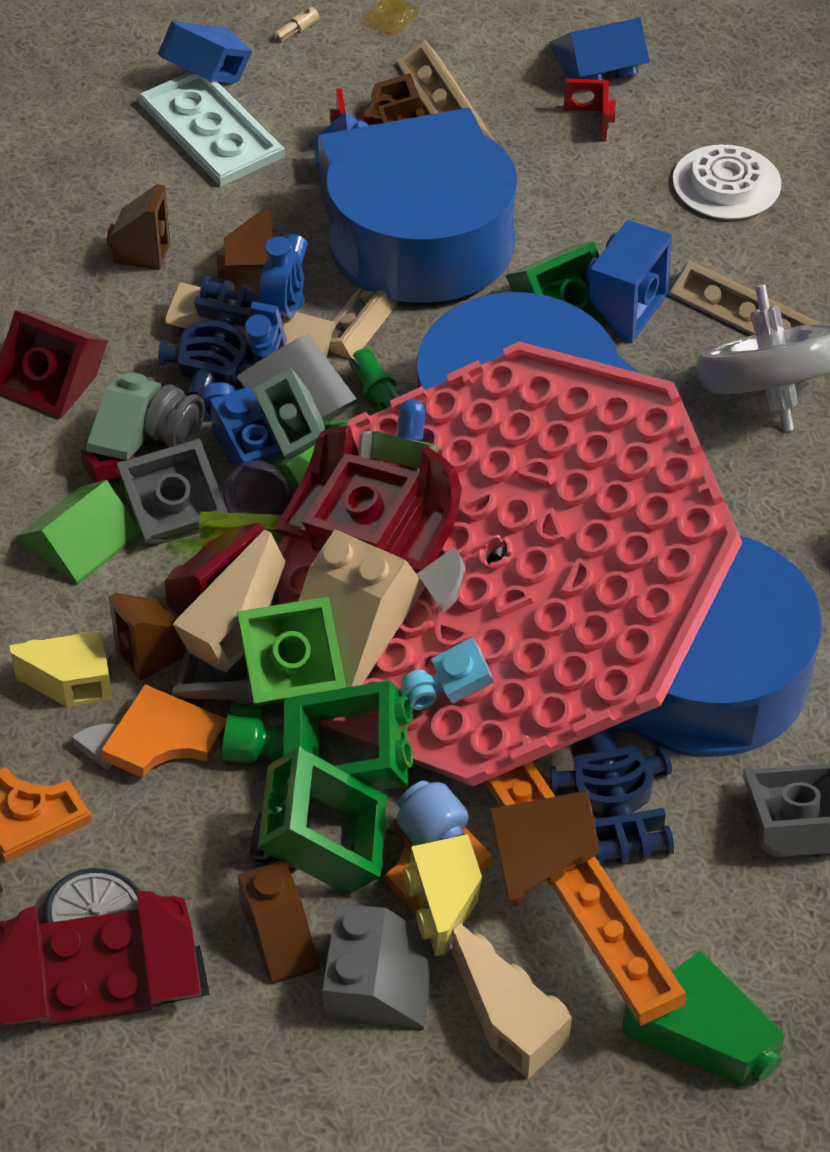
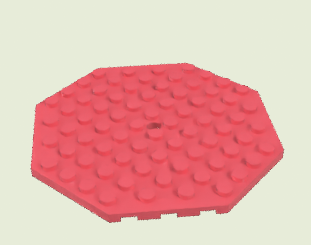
[276,342,742,786]

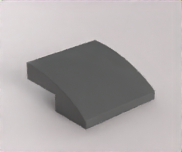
[237,334,358,421]

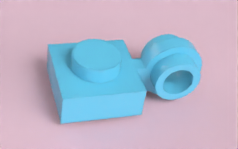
[400,637,495,710]

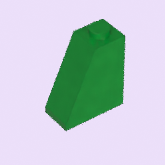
[621,950,785,1087]

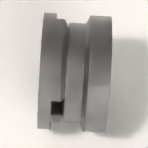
[144,384,205,447]

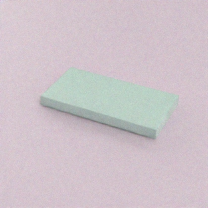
[138,71,285,187]

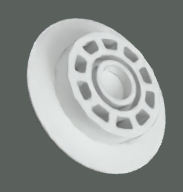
[673,145,782,220]

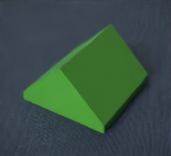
[16,480,141,585]
[236,597,347,705]

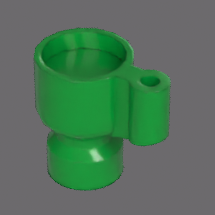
[222,703,284,764]

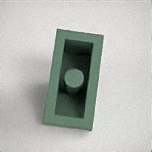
[253,367,325,460]
[86,373,161,460]

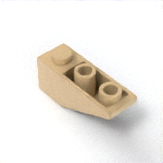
[173,529,286,673]
[452,923,572,1079]

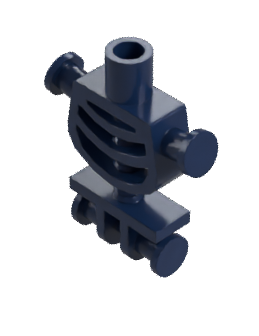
[158,276,260,396]
[549,729,674,866]

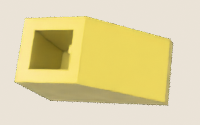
[10,631,113,707]
[403,834,482,956]

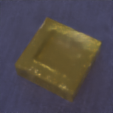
[367,0,418,35]

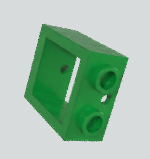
[283,680,413,802]
[258,747,387,894]

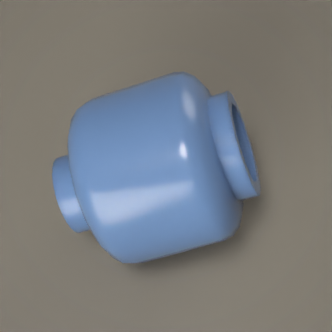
[396,781,469,846]

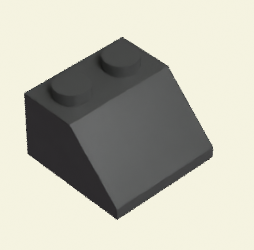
[322,903,434,1030]

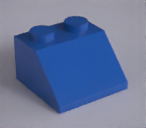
[549,17,650,80]
[586,219,672,343]

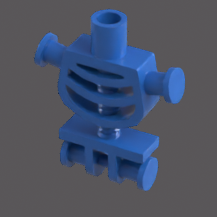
[245,234,308,363]

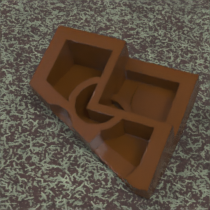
[364,73,425,126]
[490,791,599,907]

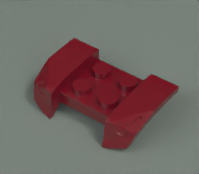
[275,425,462,573]
[0,890,201,1027]

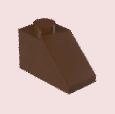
[107,184,170,270]
[217,208,273,292]
[108,593,186,681]
[238,860,319,985]

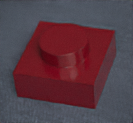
[80,449,136,483]

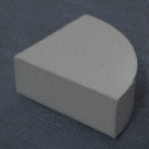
[417,547,465,612]
[72,724,118,770]

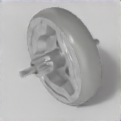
[696,285,830,432]

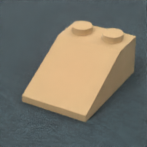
[298,529,425,687]

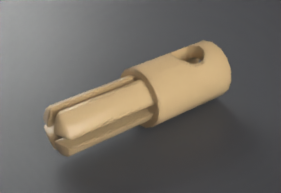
[273,7,319,43]

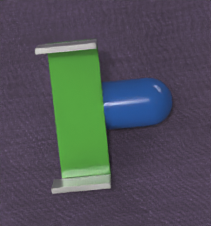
[358,399,438,469]

